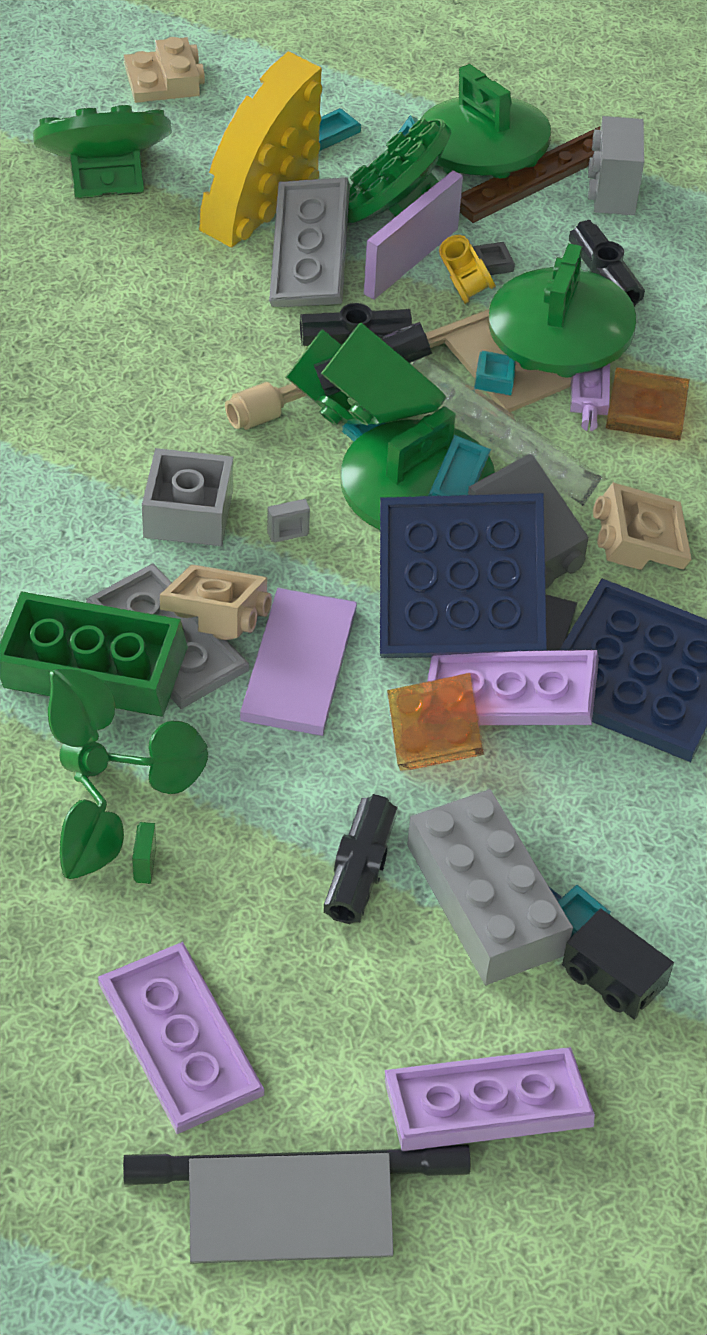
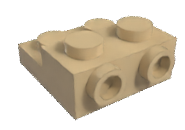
[124,37,205,103]
[593,482,692,570]
[160,564,272,640]

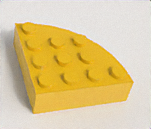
[199,51,322,248]

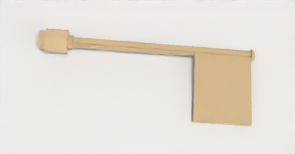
[225,309,571,430]

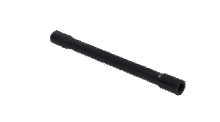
[123,1144,471,1185]

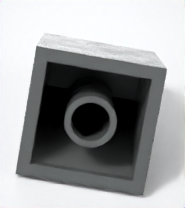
[468,453,589,590]

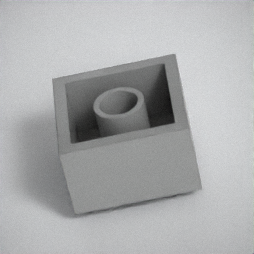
[588,116,644,215]
[142,448,233,546]

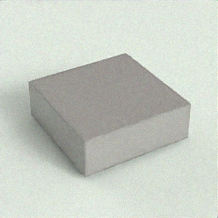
[267,499,310,543]

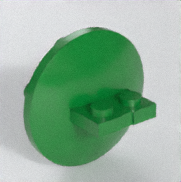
[420,64,551,179]
[33,105,172,199]
[347,117,451,223]
[489,243,636,378]
[340,406,495,530]

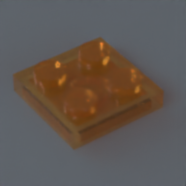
[606,367,690,441]
[387,673,485,771]

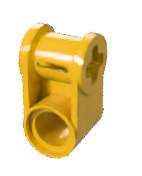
[439,235,496,304]

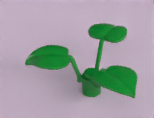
[48,669,208,879]

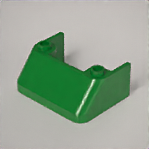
[285,323,447,426]

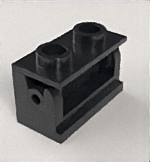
[562,908,674,1020]

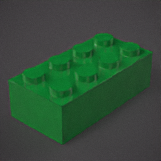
[0,591,188,717]

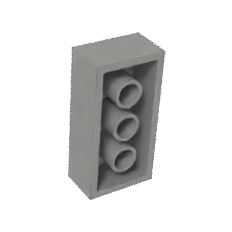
[407,789,573,986]

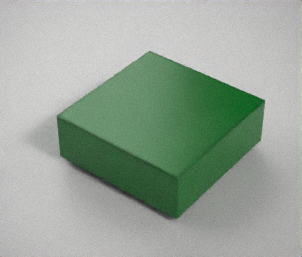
[132,822,157,884]

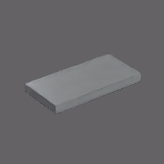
[269,177,350,307]
[86,563,249,709]
[189,1153,393,1264]

